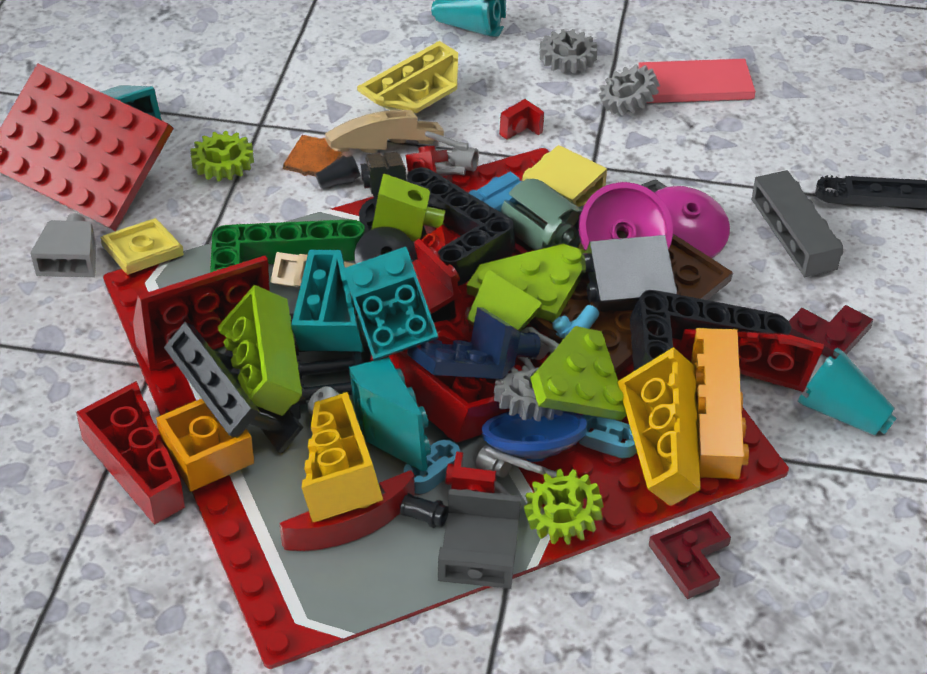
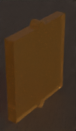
[283,135,343,177]

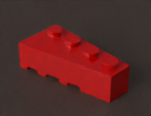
[76,381,185,525]

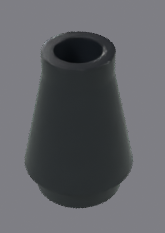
[315,155,361,189]

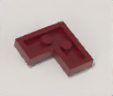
[789,305,873,359]
[649,511,731,600]

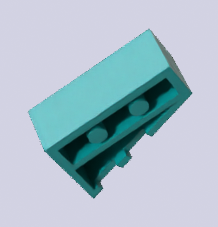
[291,250,364,351]

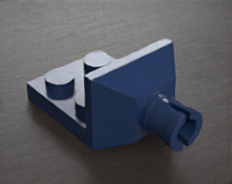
[407,307,541,379]

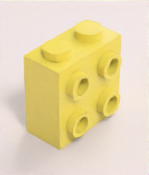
[522,145,607,207]

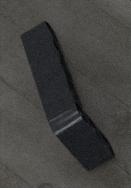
[407,168,516,286]
[630,290,791,371]

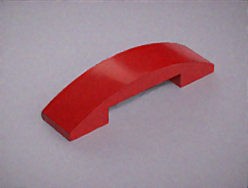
[280,470,415,551]

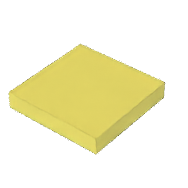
[100,218,184,275]

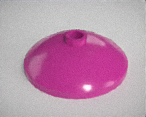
[579,182,673,251]
[655,186,730,258]

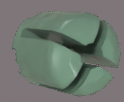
[501,179,582,251]

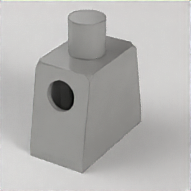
[30,213,96,278]

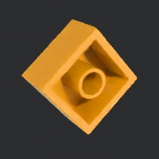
[156,398,254,492]

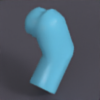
[552,305,599,339]

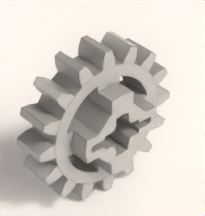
[539,29,598,74]
[599,64,660,116]
[494,366,563,421]

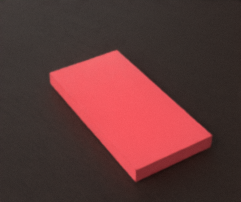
[638,59,756,103]

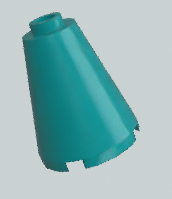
[431,0,506,37]
[798,347,897,436]

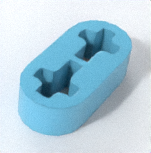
[579,414,637,458]
[404,440,460,494]

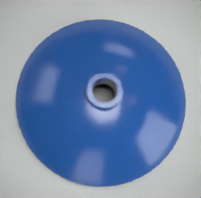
[482,411,587,462]

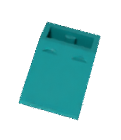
[343,246,439,361]
[349,357,431,471]

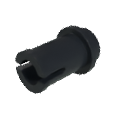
[400,493,449,528]

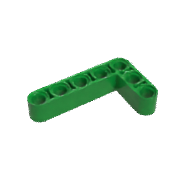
[210,219,365,273]

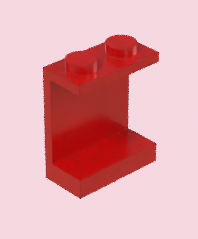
[412,239,460,314]

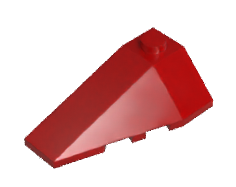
[677,329,824,392]

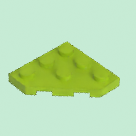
[467,244,586,322]
[530,326,627,420]

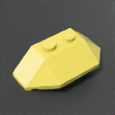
[357,41,458,113]

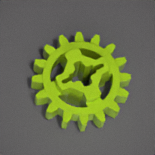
[190,131,254,182]
[524,469,604,545]

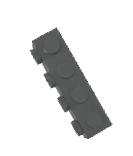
[751,170,843,278]

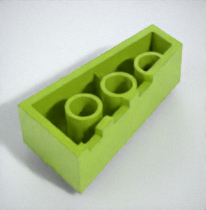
[218,285,302,416]

